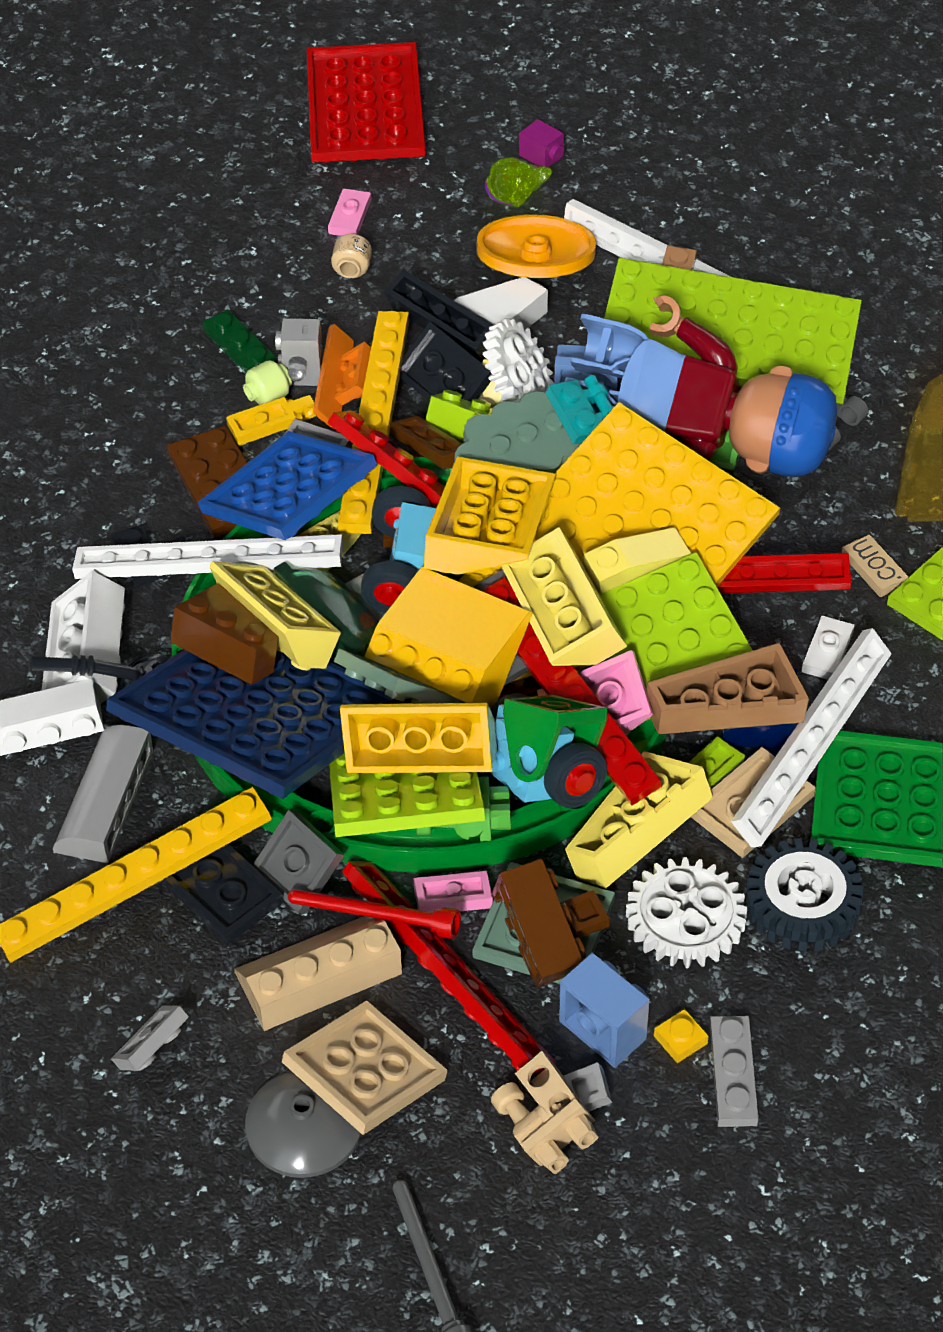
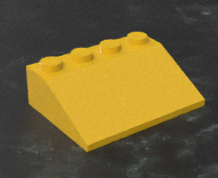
[424,456,556,575]
[364,567,533,708]

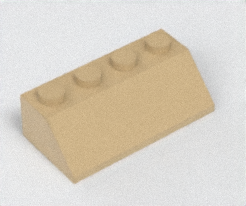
[234,916,402,1031]

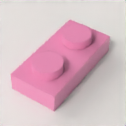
[414,871,493,913]

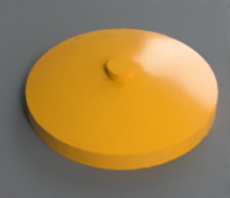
[476,215,596,278]

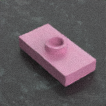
[328,189,371,236]

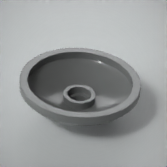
[245,1071,362,1178]

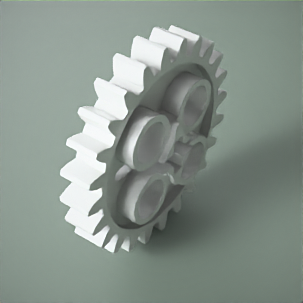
[483,319,554,403]
[626,857,747,968]

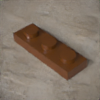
[390,416,462,469]

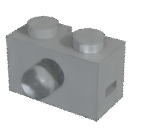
[275,319,323,386]

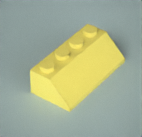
[501,527,627,666]
[210,561,341,671]

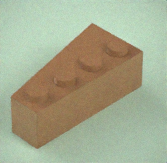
[646,643,809,734]

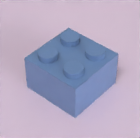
[559,953,650,1068]

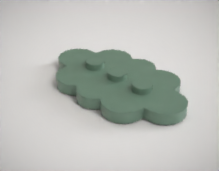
[454,391,597,474]

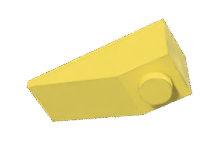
[584,527,691,595]

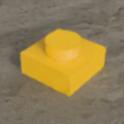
[654,1009,708,1063]

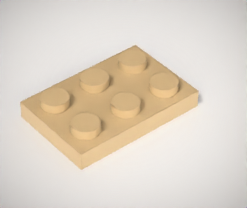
[691,747,816,858]

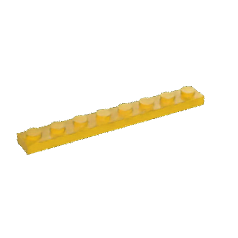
[0,787,272,963]

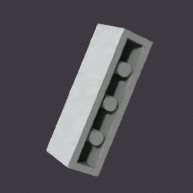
[53,725,153,863]

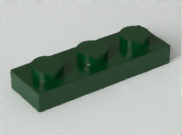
[202,309,278,373]

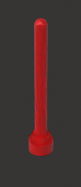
[288,889,461,939]

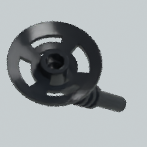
[30,653,169,694]

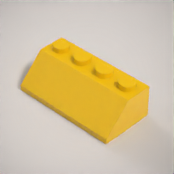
[340,703,497,773]

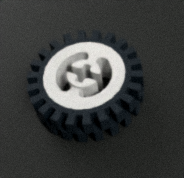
[746,838,863,952]

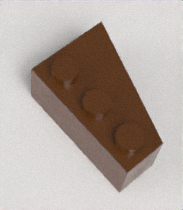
[171,583,278,685]
[492,859,586,987]

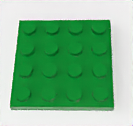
[811,731,943,868]

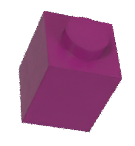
[519,119,564,170]

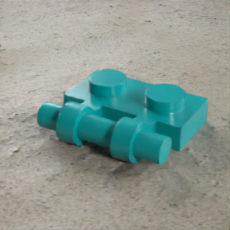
[545,375,615,445]

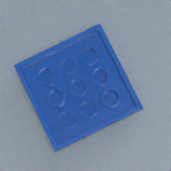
[197,431,377,540]

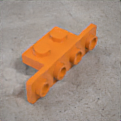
[313,324,371,429]

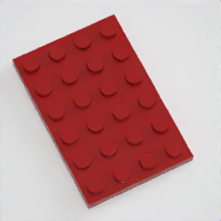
[307,42,425,163]

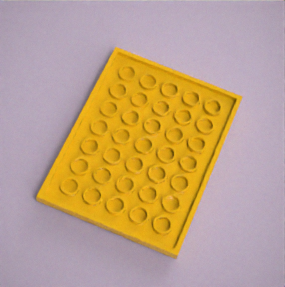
[458,402,780,673]

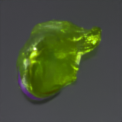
[485,157,552,207]

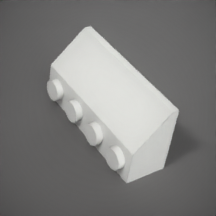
[42,570,125,704]

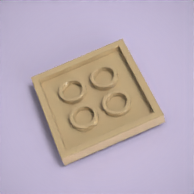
[282,1001,447,1135]

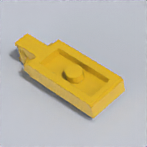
[226,395,316,446]

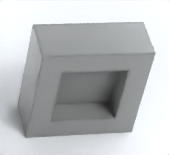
[563,1063,612,1112]

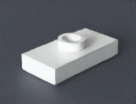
[802,616,854,680]

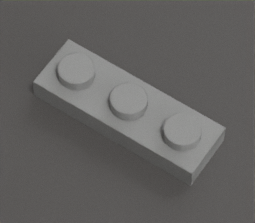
[710,1016,758,1127]

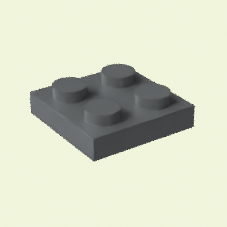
[252,810,345,914]

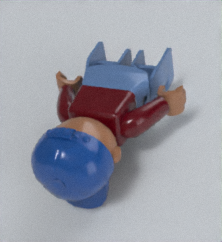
[565,296,838,477]

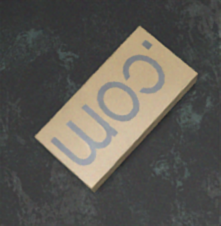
[842,535,909,597]

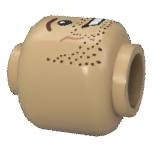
[331,234,372,278]

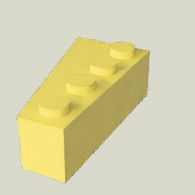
[565,751,713,888]

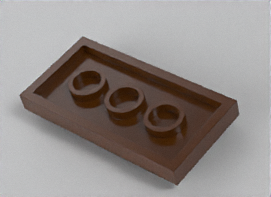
[166,426,247,538]

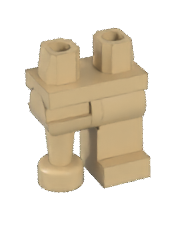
[491,1051,598,1174]

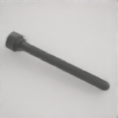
[392,1179,473,1332]

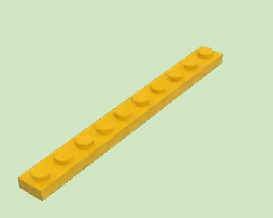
[337,311,409,534]

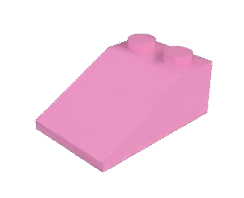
[537,650,653,744]

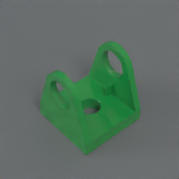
[503,695,608,782]

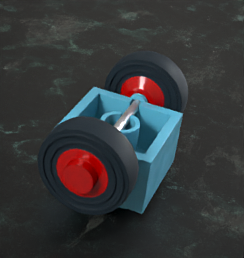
[361,486,437,613]
[490,693,607,808]

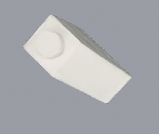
[454,277,548,330]

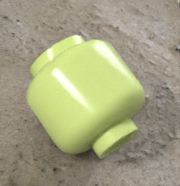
[243,360,292,405]

